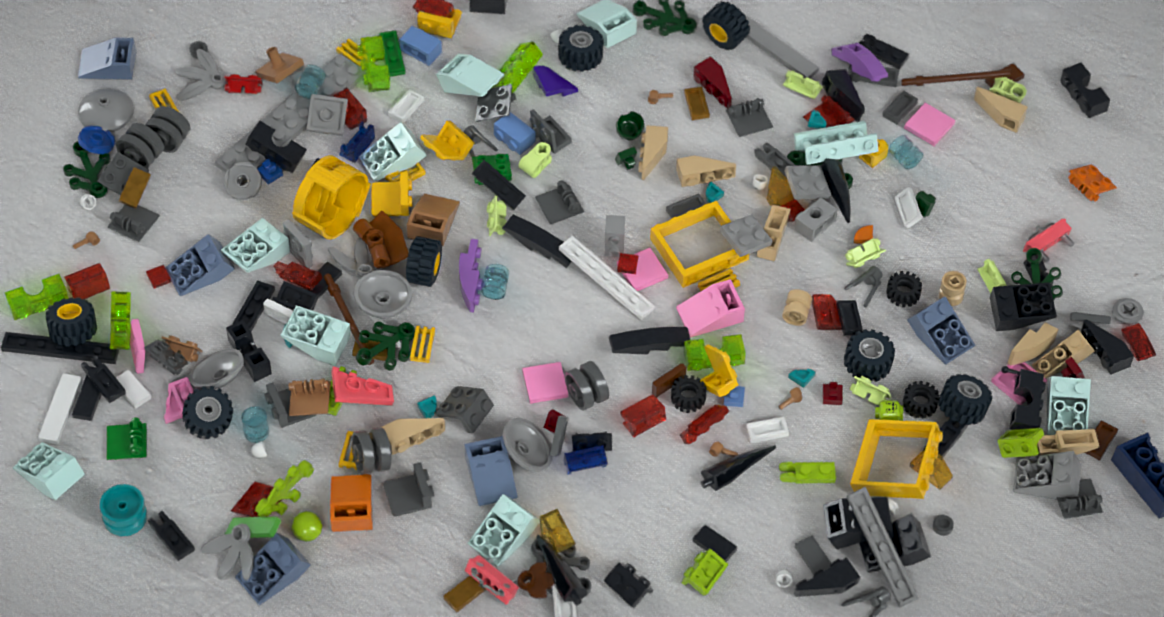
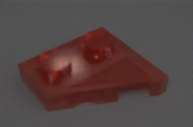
[812,294,842,330]

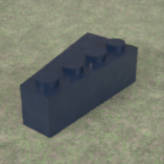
[1111,432,1164,519]

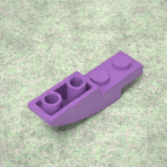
[832,42,888,82]
[459,239,483,313]

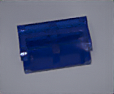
[339,121,375,163]
[563,445,608,475]

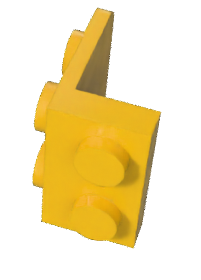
[417,3,462,39]
[420,121,475,161]
[371,172,412,217]
[700,344,739,397]

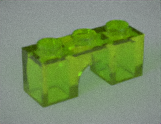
[357,35,390,92]
[4,274,69,321]
[110,291,131,350]
[683,334,746,371]

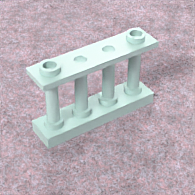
[794,121,878,165]

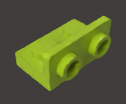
[997,428,1044,458]
[681,549,729,596]

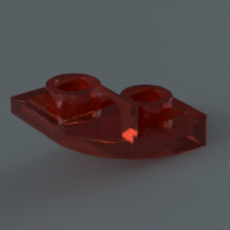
[1121,323,1156,362]

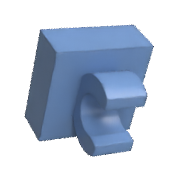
[724,386,745,407]

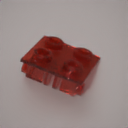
[803,95,855,128]
[231,481,282,517]

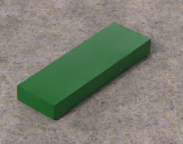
[379,30,406,77]

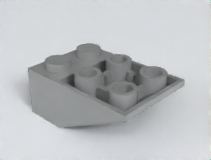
[1013,451,1081,499]

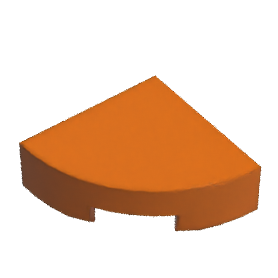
[854,225,873,244]

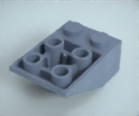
[78,38,136,80]
[165,234,235,296]
[907,297,976,365]
[464,436,518,506]
[235,533,311,605]

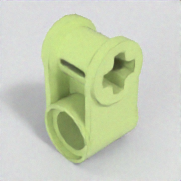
[989,77,1027,103]
[518,142,552,178]

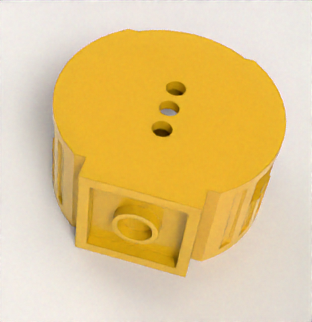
[292,155,371,240]

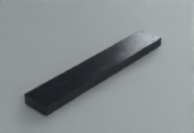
[1,332,120,364]

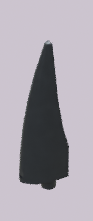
[821,158,851,223]
[700,445,776,491]
[536,535,588,605]

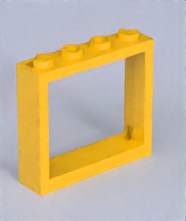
[650,201,749,288]
[850,419,943,499]

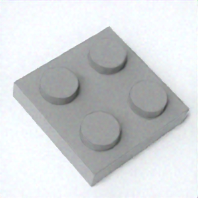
[307,94,348,136]
[784,165,831,199]
[720,214,773,257]
[283,219,313,270]

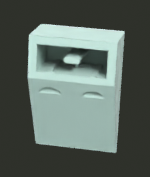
[577,0,637,48]
[436,54,504,97]
[359,122,427,181]
[221,218,290,273]
[281,305,350,366]
[1047,376,1091,435]
[13,442,85,500]
[467,494,541,567]

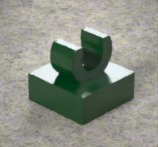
[615,147,637,170]
[916,190,936,218]

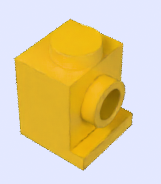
[859,139,889,168]

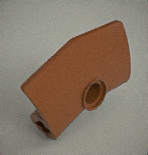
[353,211,409,268]

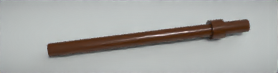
[901,69,1011,86]
[324,274,374,365]

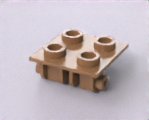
[289,378,331,416]

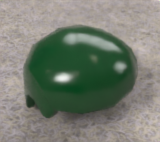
[616,111,644,140]

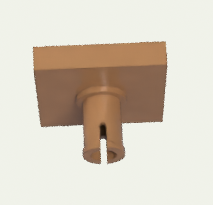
[255,47,304,84]

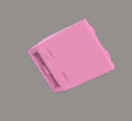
[676,279,745,338]

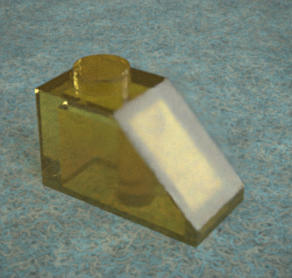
[767,166,796,208]

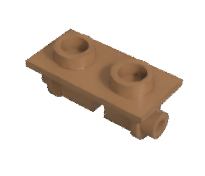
[162,335,202,363]

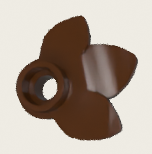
[517,562,554,599]

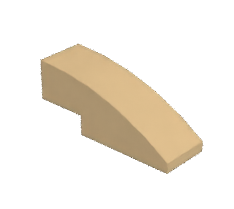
[757,205,791,261]
[1007,322,1059,366]
[1037,429,1099,456]

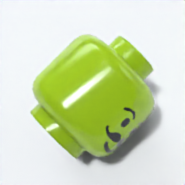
[875,400,903,421]

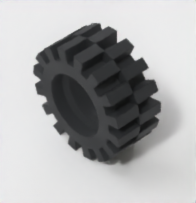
[886,271,922,307]
[671,375,707,413]
[903,381,940,419]

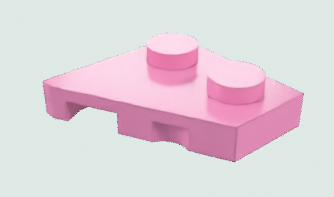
[164,377,194,424]

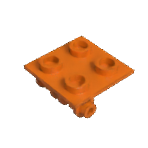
[1068,164,1117,202]

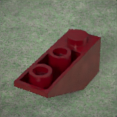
[693,56,732,109]

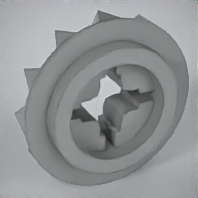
[1112,298,1144,325]

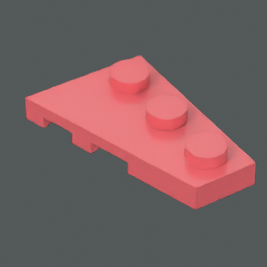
[331,366,394,406]

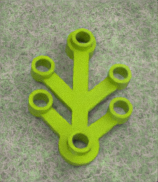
[255,460,314,517]

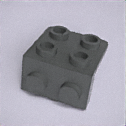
[529,109,572,154]
[264,382,317,428]
[436,386,494,433]
[384,462,434,517]

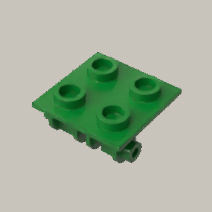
[472,153,512,185]
[107,417,147,460]

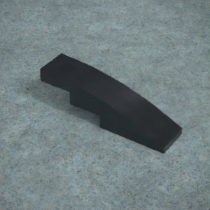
[502,214,572,268]
[608,327,691,355]

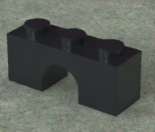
[1060,62,1110,118]
[245,120,307,174]
[226,320,272,382]
[1009,369,1046,430]

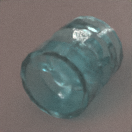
[295,64,326,99]
[889,135,923,170]
[481,264,510,300]
[241,406,270,443]

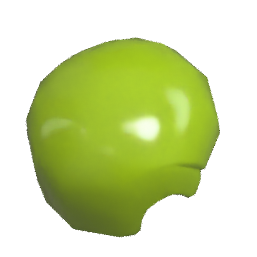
[291,511,322,542]

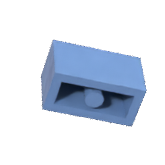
[400,26,442,66]
[494,112,536,155]

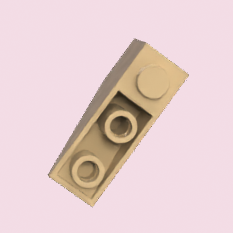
[974,87,1028,133]
[638,125,668,180]
[676,155,736,187]
[1032,330,1095,379]
[382,418,445,455]

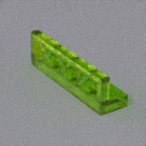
[491,41,544,93]

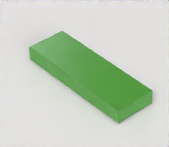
[225,517,281,538]

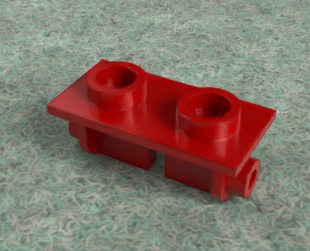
[225,74,263,94]

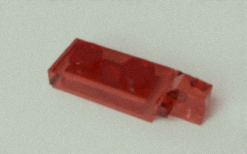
[273,261,323,290]
[679,404,730,445]

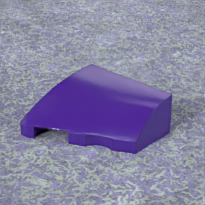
[533,65,578,97]

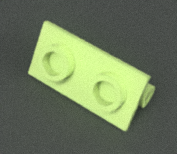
[783,70,823,100]
[486,195,506,236]
[845,238,886,268]
[977,259,1007,294]
[850,376,891,406]

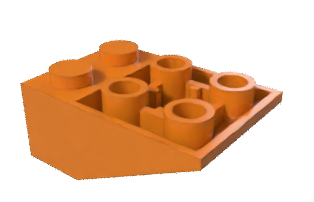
[330,474,373,532]

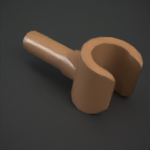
[648,90,673,104]
[73,231,100,249]
[778,387,802,410]
[709,442,738,457]

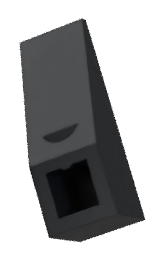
[821,69,865,122]
[1081,319,1134,375]
[794,557,860,597]

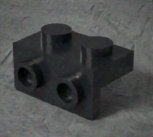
[272,281,319,311]
[603,562,654,608]

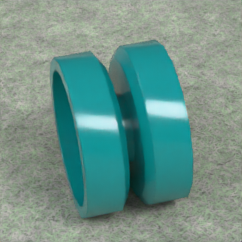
[99,484,147,537]

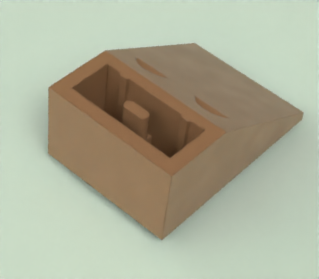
[407,193,460,246]

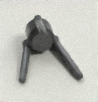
[464,125,498,158]
[844,266,883,308]
[842,586,891,617]

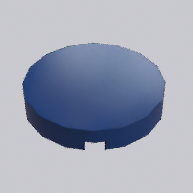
[78,126,115,154]

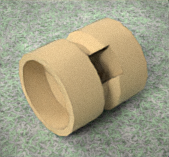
[939,271,967,306]
[782,289,812,326]

